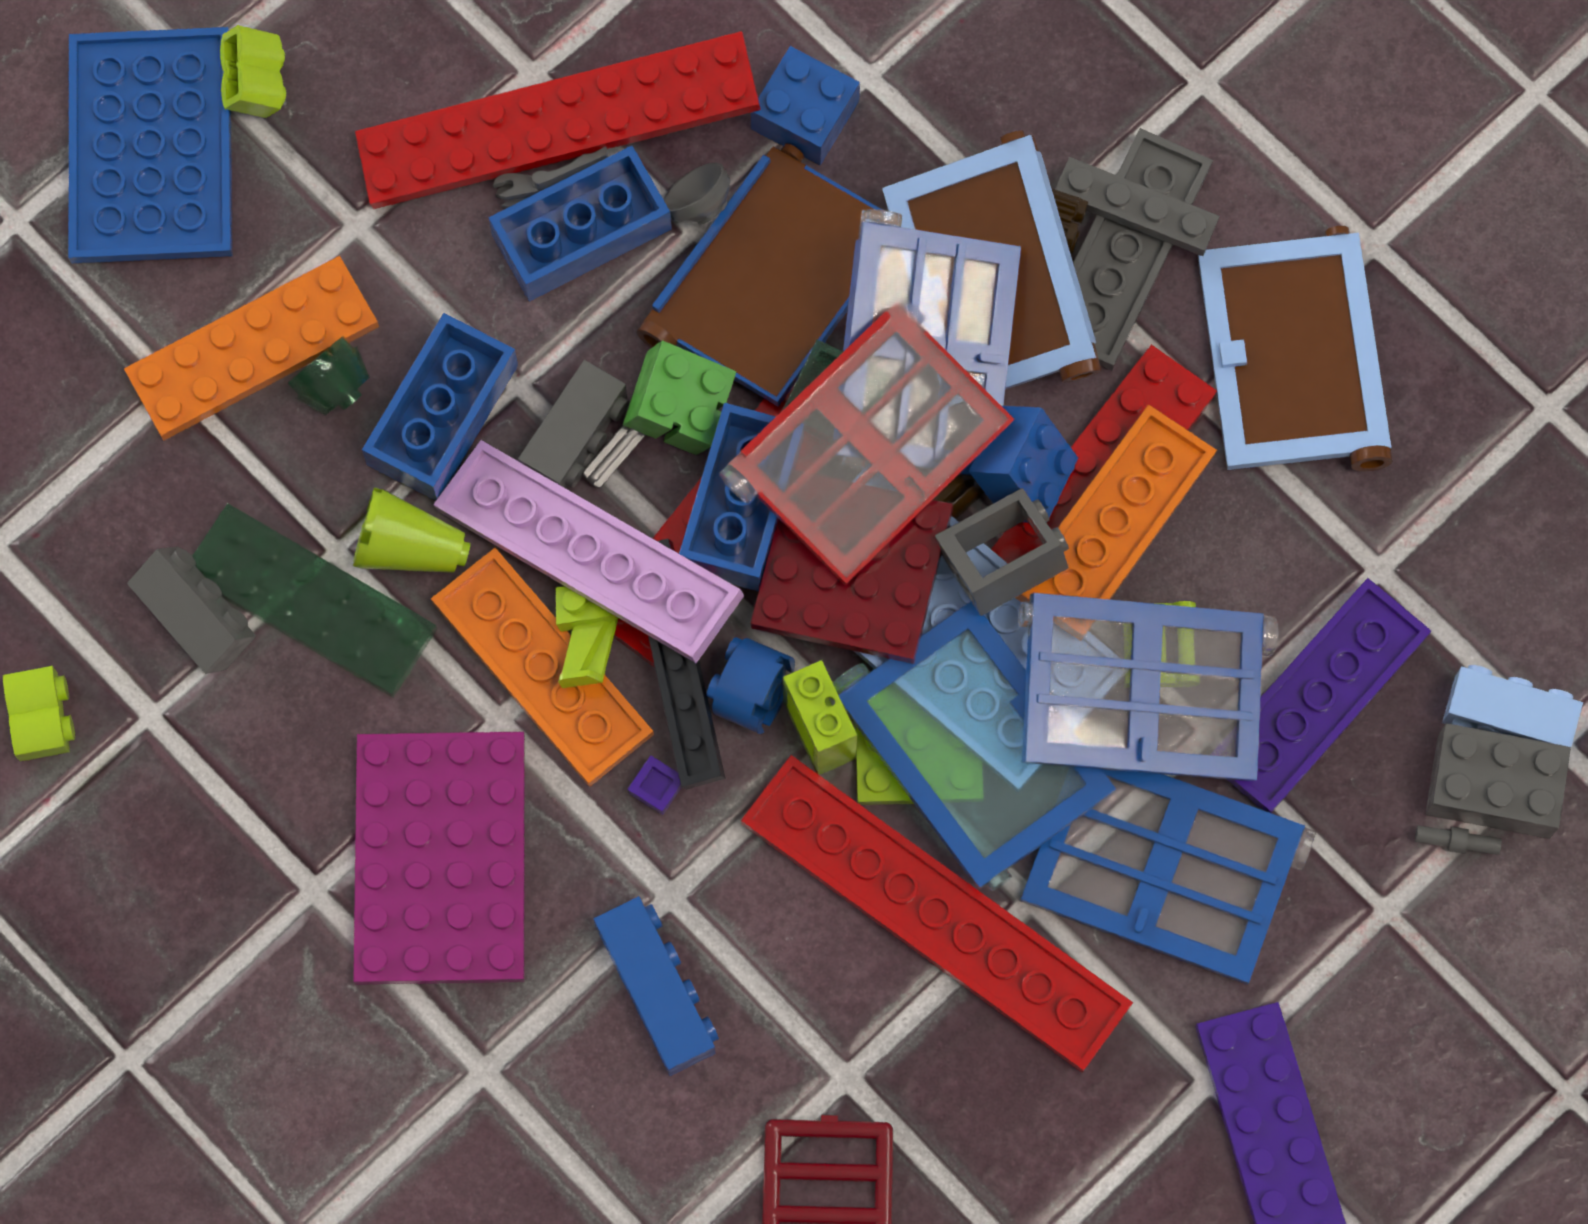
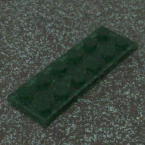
[192,503,437,698]

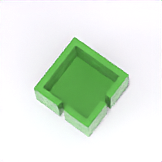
[623,341,737,455]

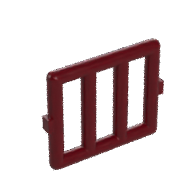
[762,1115,893,1224]

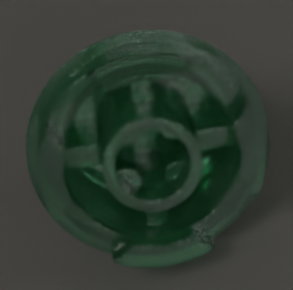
[288,336,370,416]

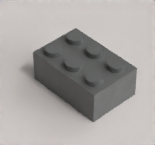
[1425,723,1571,839]

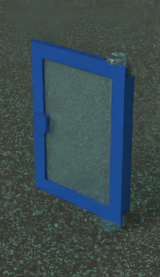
[833,601,1116,891]

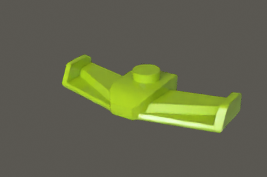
[556,586,619,688]

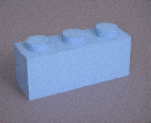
[1442,665,1583,747]

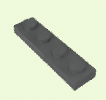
[1055,157,1220,256]

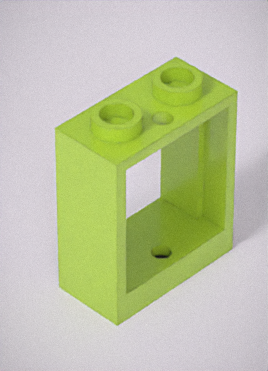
[783,660,857,775]

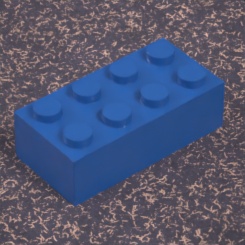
[489,146,672,302]
[362,313,518,501]
[679,403,804,592]

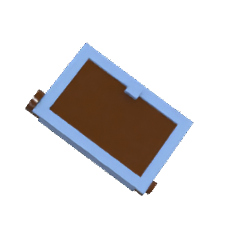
[882,130,1102,409]
[1198,226,1393,471]

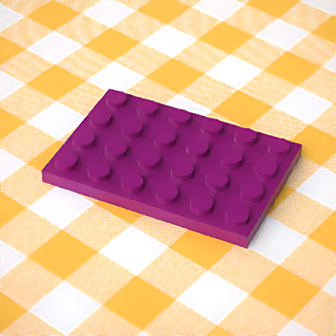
[353,731,525,985]

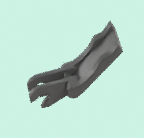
[493,147,608,209]

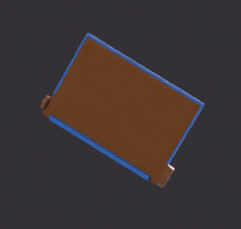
[637,143,893,407]

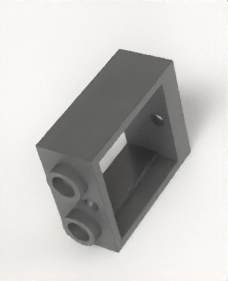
[935,488,1069,616]

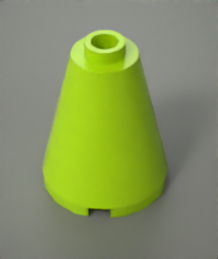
[353,487,471,573]

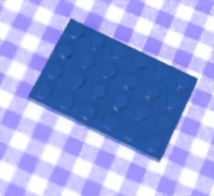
[68,27,233,263]

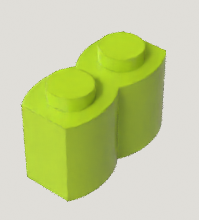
[220,25,286,118]
[3,666,75,762]

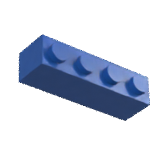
[593,896,719,1076]

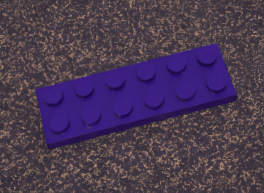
[1209,578,1432,813]
[1195,1002,1346,1224]

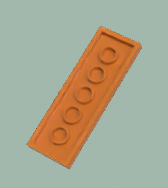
[124,255,379,441]
[1015,405,1217,641]
[431,548,654,787]

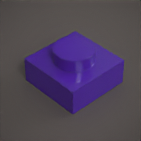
[627,755,682,815]

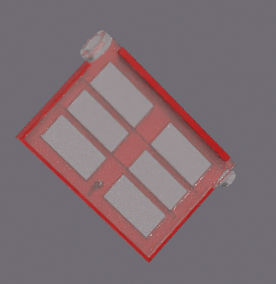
[719,301,1014,585]

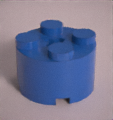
[707,637,795,734]

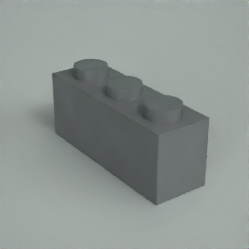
[518,360,629,489]
[127,546,256,674]

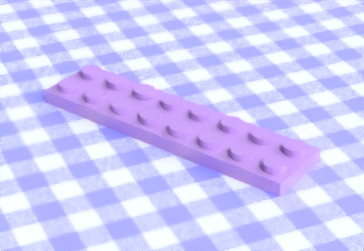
[433,440,744,663]

